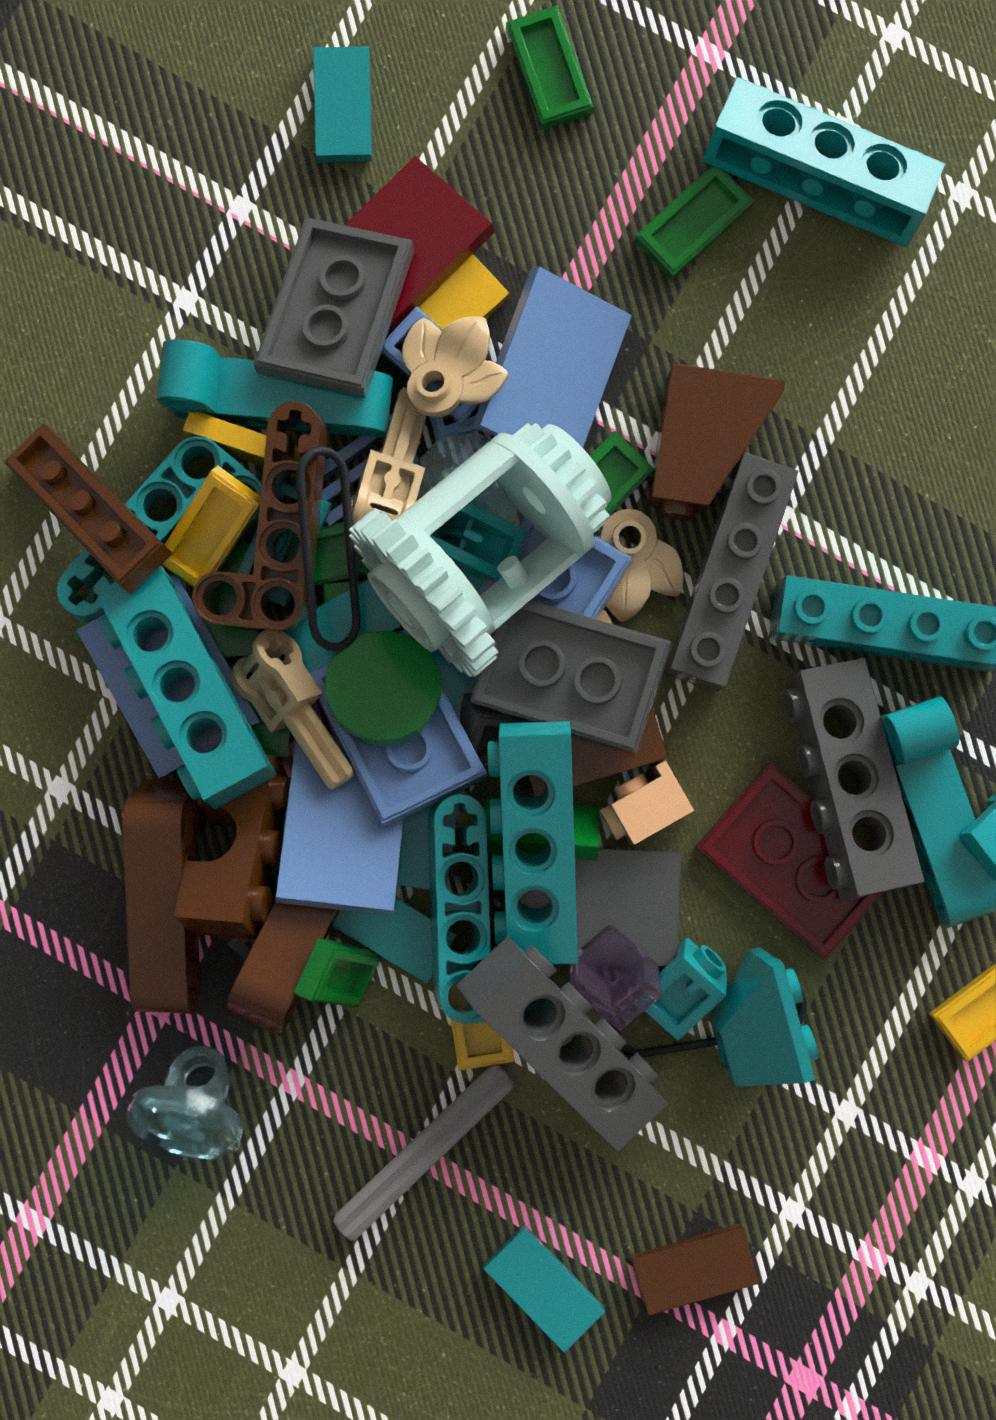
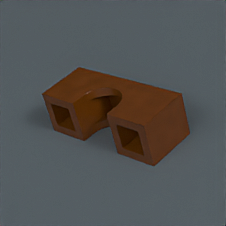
[174,751,291,940]

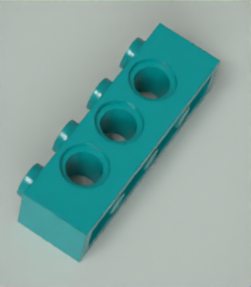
[702,77,945,247]
[97,566,277,809]
[768,575,996,672]
[488,721,578,964]

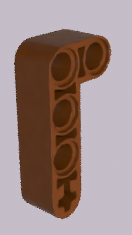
[192,401,327,631]
[122,779,207,1014]
[228,903,340,1036]

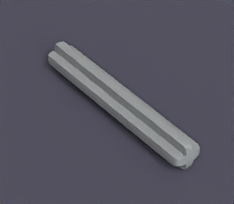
[333,1065,514,1241]

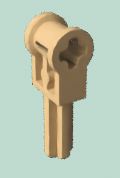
[351,387,427,525]
[230,630,354,790]

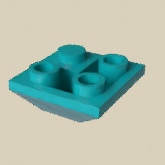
[710,946,819,1086]

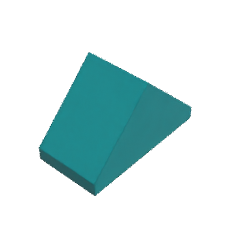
[429,486,527,582]

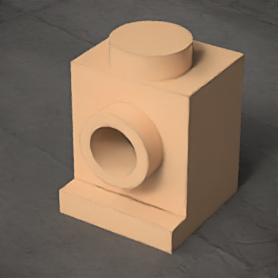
[600,760,694,845]

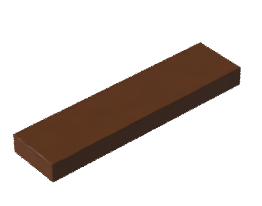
[4,423,173,595]

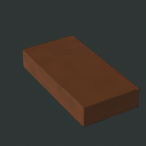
[631,1223,759,1315]

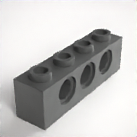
[664,452,799,692]
[782,658,924,902]
[456,936,668,1152]

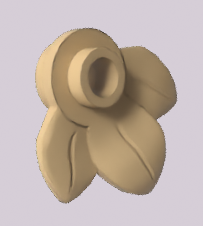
[402,316,509,417]
[597,509,684,622]

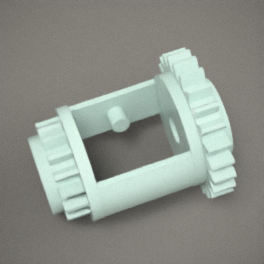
[349,423,611,677]

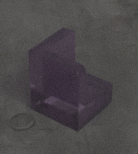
[570,925,662,1031]

